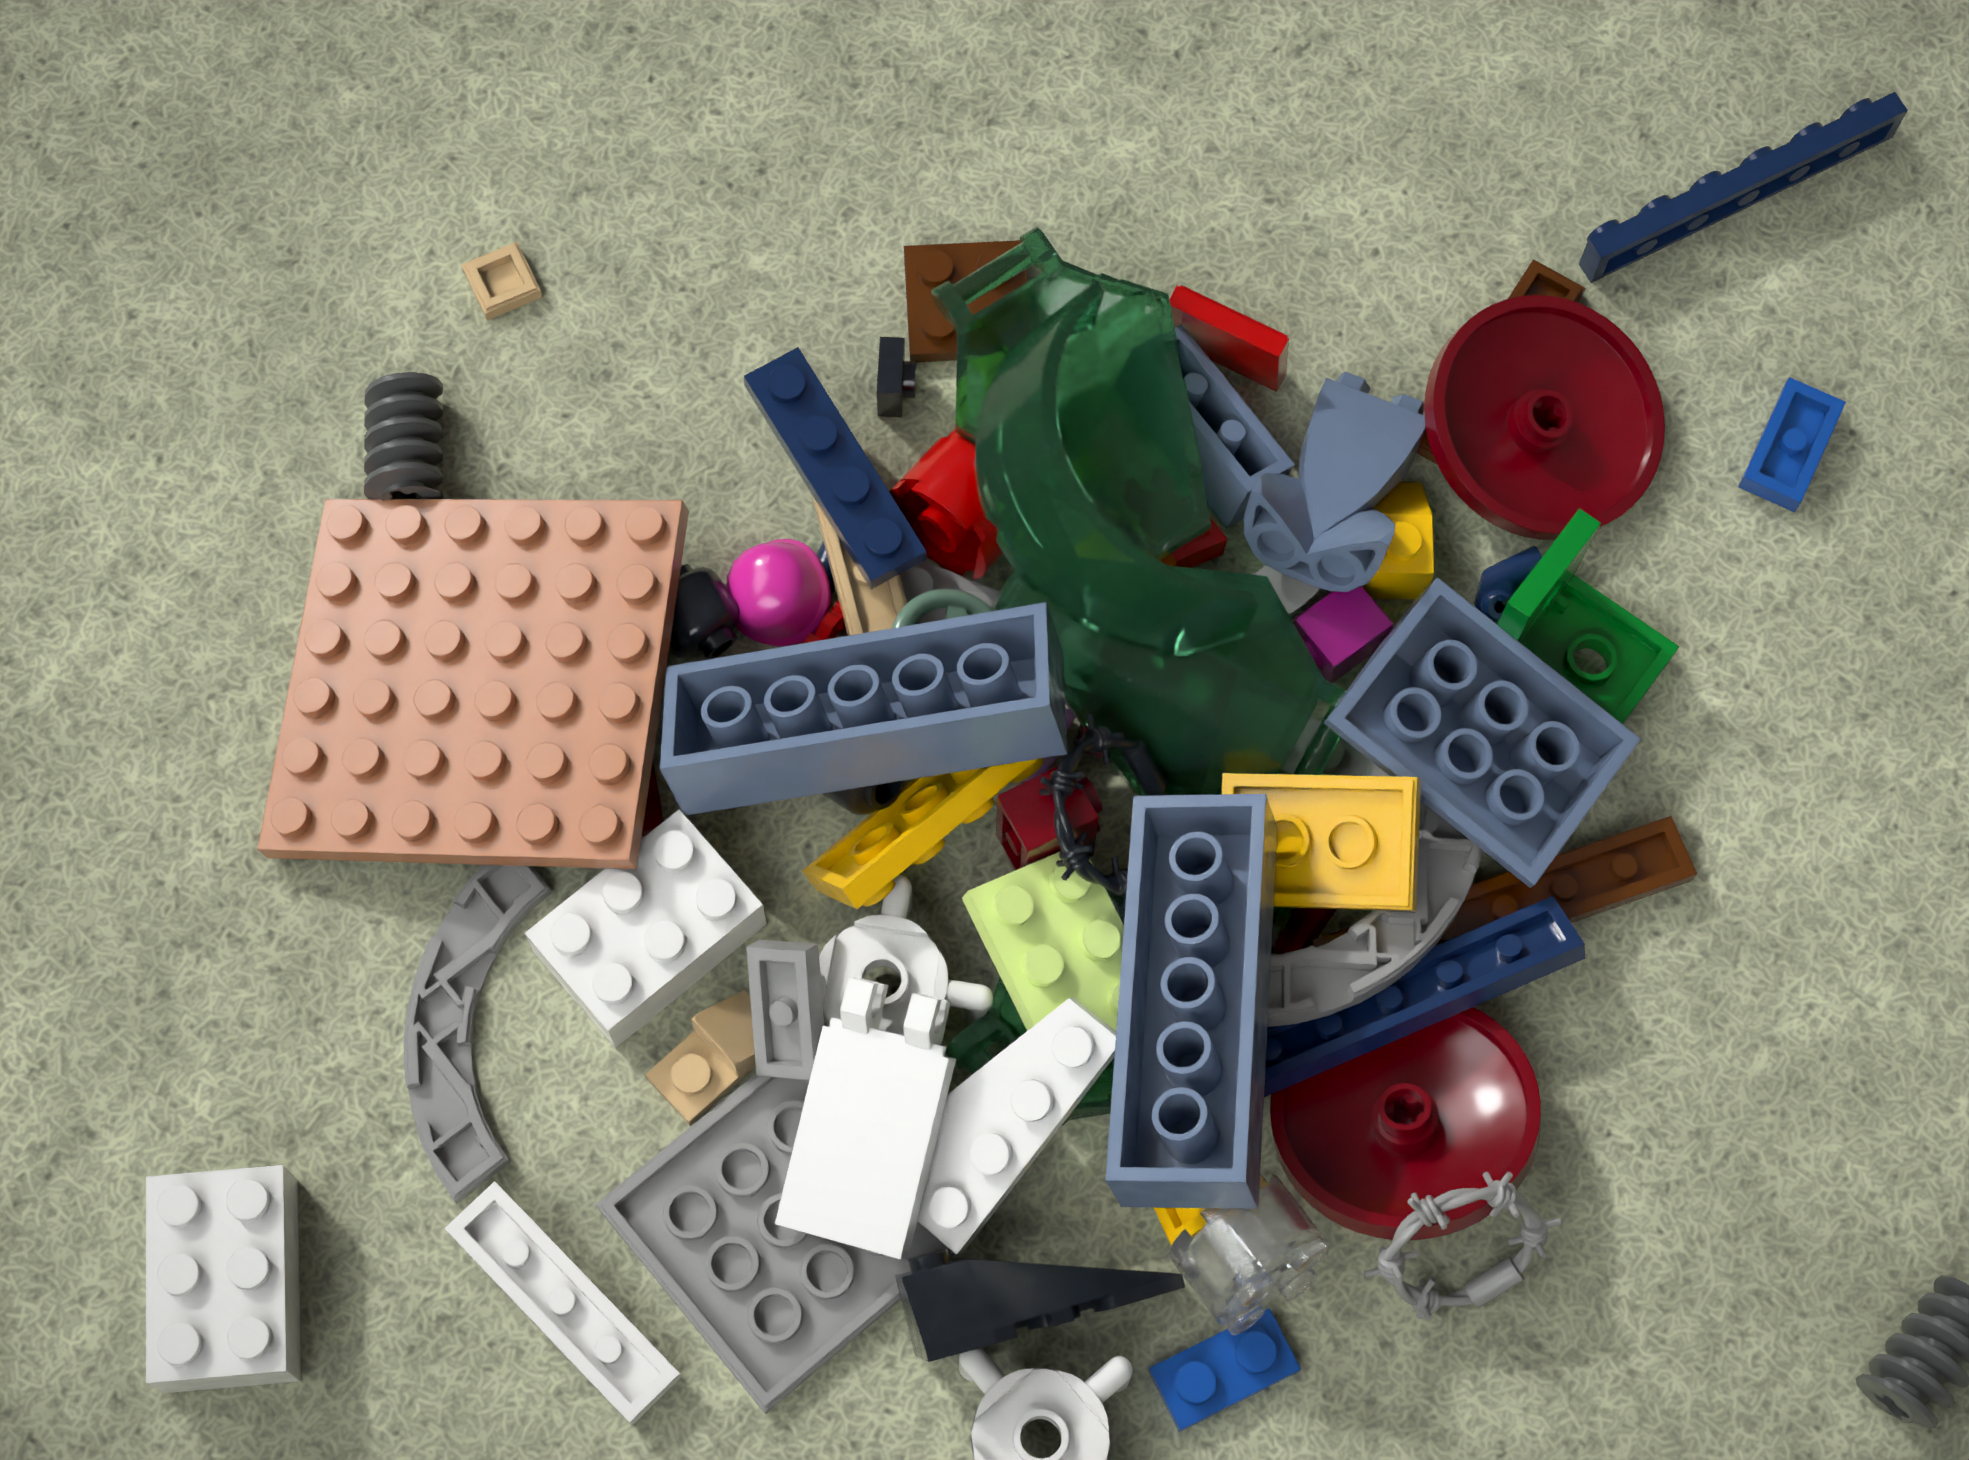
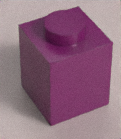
[1289,586,1394,686]

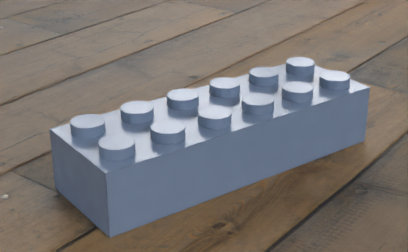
[660,602,1067,816]
[1106,794,1278,1209]

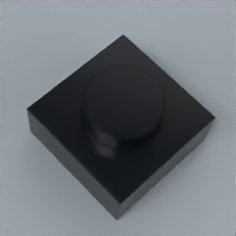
[876,337,917,417]

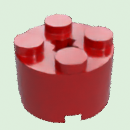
[889,428,1032,580]

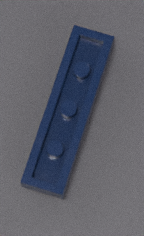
[744,347,926,590]

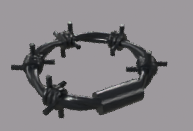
[1039,713,1168,896]

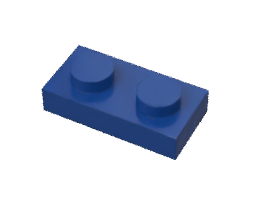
[1738,377,1846,512]
[1148,1308,1301,1432]

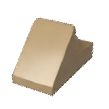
[645,990,756,1126]

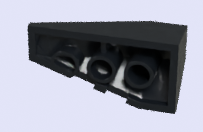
[895,1249,1185,1362]

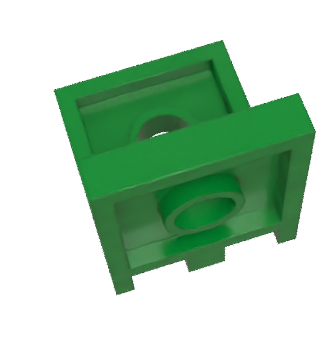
[1497,508,1680,724]

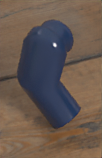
[1474,546,1542,624]

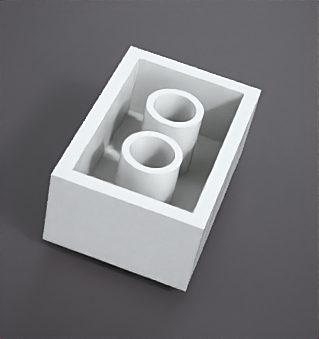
[525,809,767,1048]
[146,1165,301,1393]

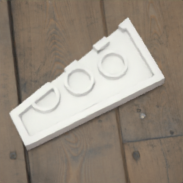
[917,998,1116,1254]

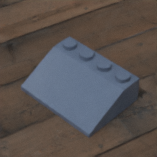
[1324,577,1641,888]

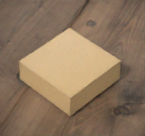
[461,242,542,320]

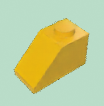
[1362,482,1434,599]

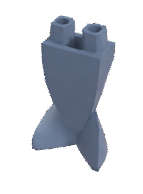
[1244,371,1426,592]

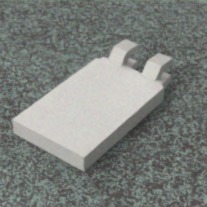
[775,977,956,1259]

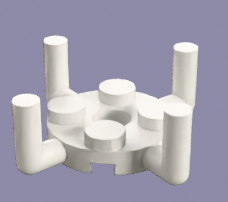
[819,875,993,1036]
[959,1348,1133,1460]

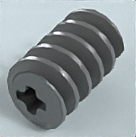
[364,372,443,501]
[1856,1275,1969,1429]

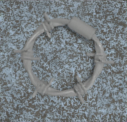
[1364,1172,1561,1321]

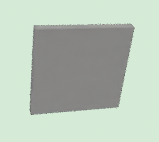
[595,1074,955,1414]

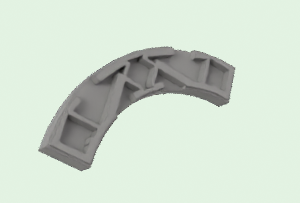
[1268,800,1483,1027]
[404,865,552,1204]

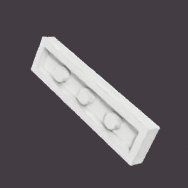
[444,1181,682,1426]

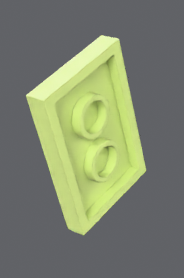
[962,852,1124,1031]

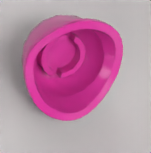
[726,539,831,646]

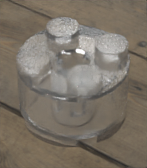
[1168,1174,1330,1335]

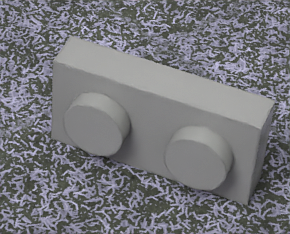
[746,940,824,1080]

